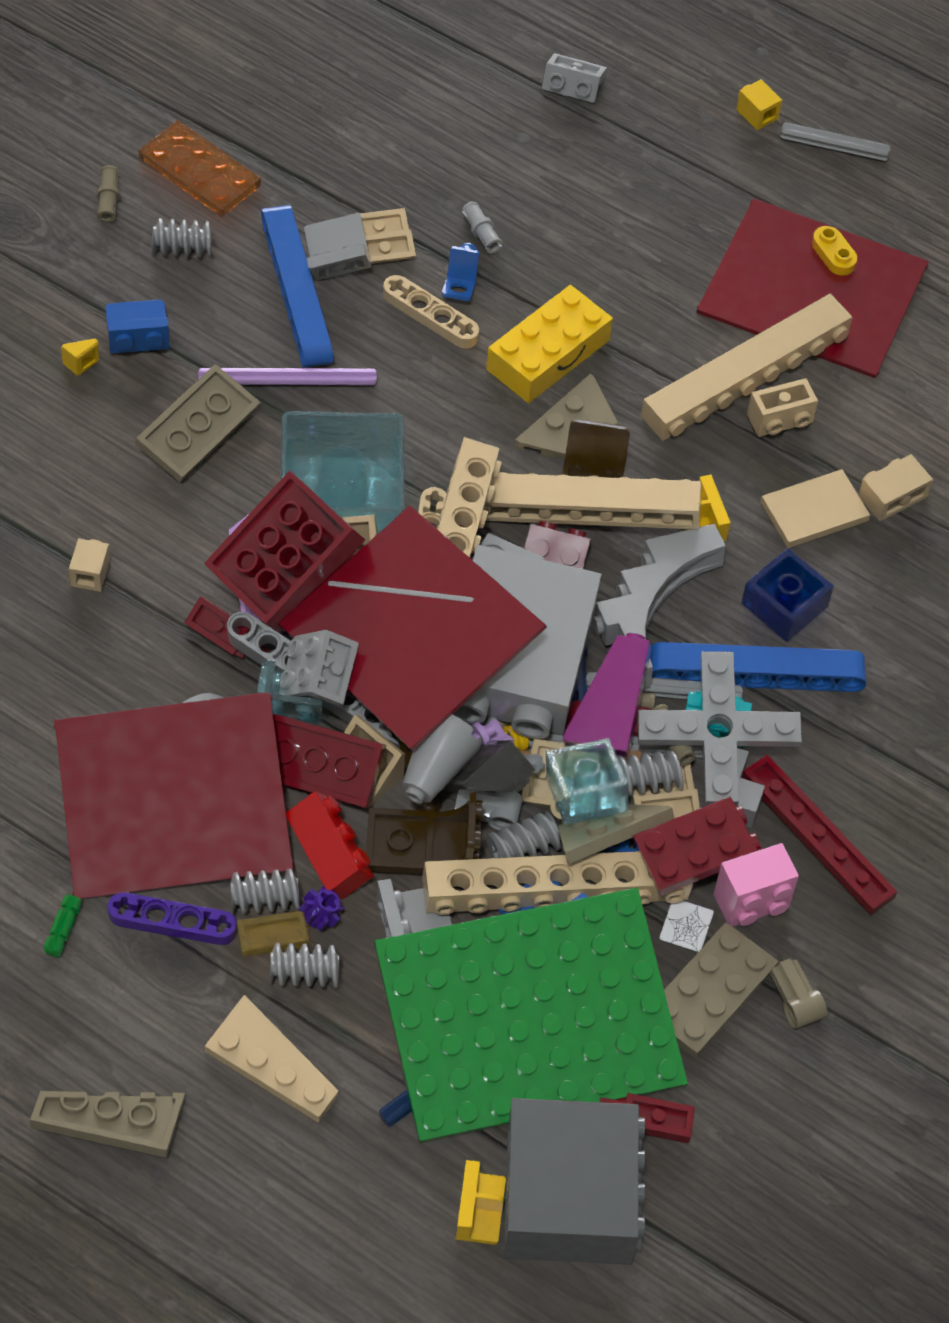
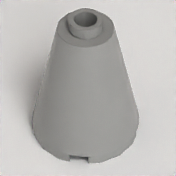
[402,715,483,804]

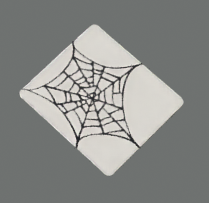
[659,901,714,952]

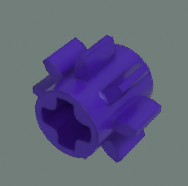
[299,886,344,931]

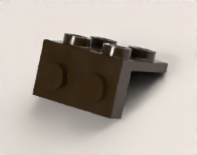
[562,419,630,478]

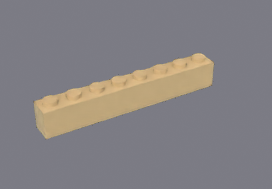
[641,293,852,441]
[466,472,701,529]

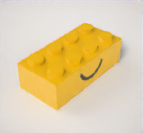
[486,284,613,404]

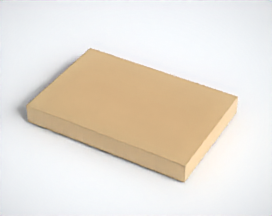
[761,469,870,548]

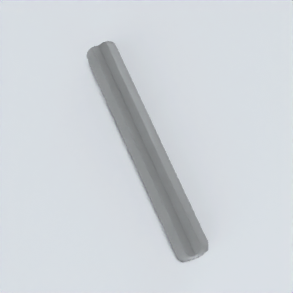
[780,122,890,161]

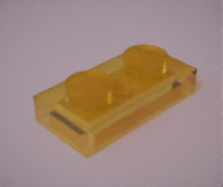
[237,911,309,956]

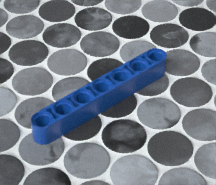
[261,204,333,368]
[650,642,866,692]

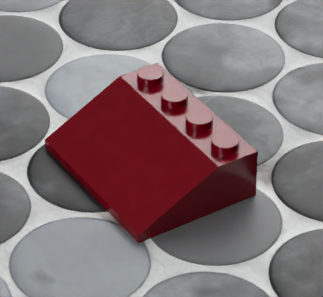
[204,470,365,633]

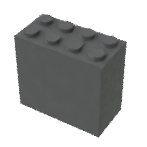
[504,1098,645,1265]

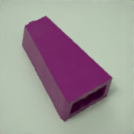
[563,633,651,759]

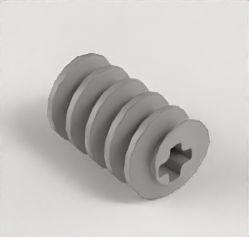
[152,218,212,258]
[612,750,683,798]
[487,811,561,858]
[230,869,300,915]
[270,943,339,988]

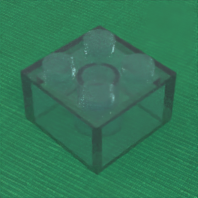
[546,738,628,825]

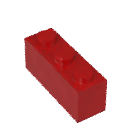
[286,791,374,899]

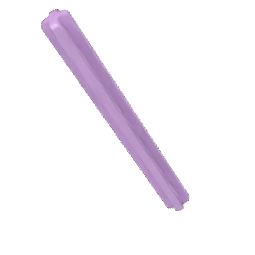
[198,368,377,385]

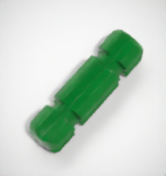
[43,894,82,958]

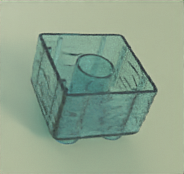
[280,411,405,532]

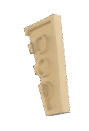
[205,995,338,1123]

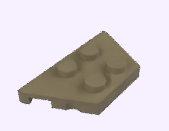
[514,374,618,460]
[558,802,674,864]

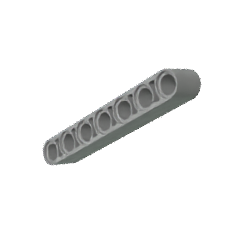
[227,612,401,750]

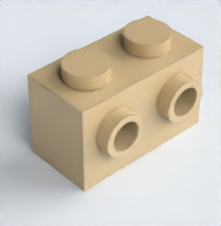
[747,378,818,437]

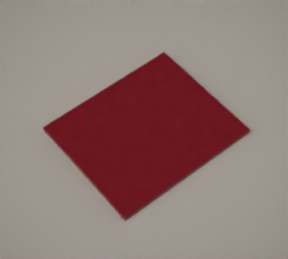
[696,198,929,379]
[278,505,547,751]
[54,692,294,900]

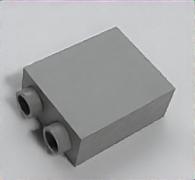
[452,545,602,739]

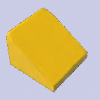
[61,339,100,376]

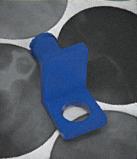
[442,243,480,301]

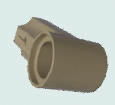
[770,958,827,1029]

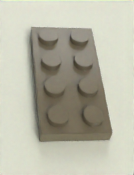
[134,364,261,483]
[664,922,779,1059]

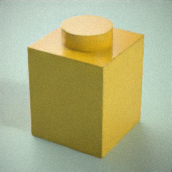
[736,79,782,130]

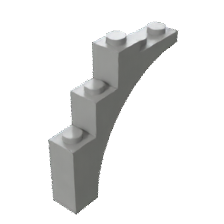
[592,524,726,689]

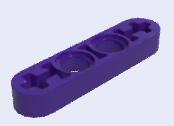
[108,893,237,945]

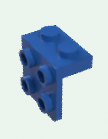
[106,300,170,354]

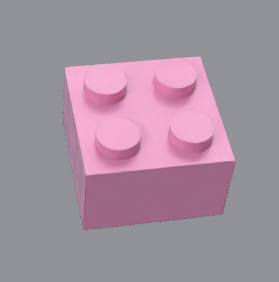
[713,843,799,927]

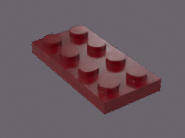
[273,713,386,808]

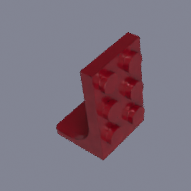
[633,796,761,896]

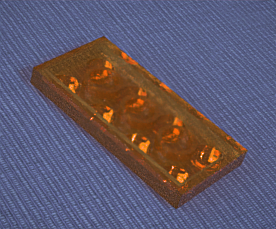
[138,120,261,217]

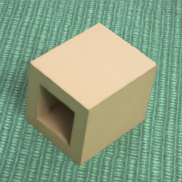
[69,538,110,592]

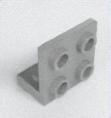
[304,213,372,281]
[279,630,359,705]
[376,878,452,938]

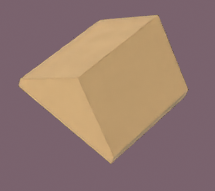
[344,715,405,806]

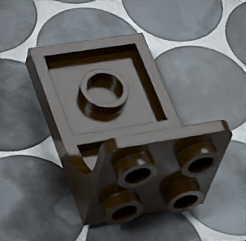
[366,789,483,875]

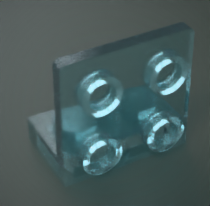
[257,660,324,724]

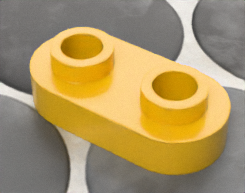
[812,226,857,275]

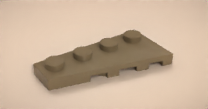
[30,1091,185,1158]

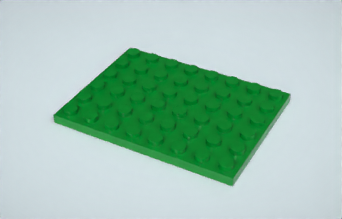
[374,887,688,1143]

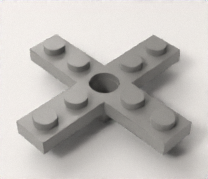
[637,651,802,806]

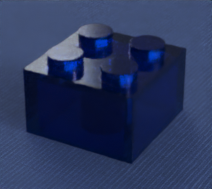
[741,548,834,641]

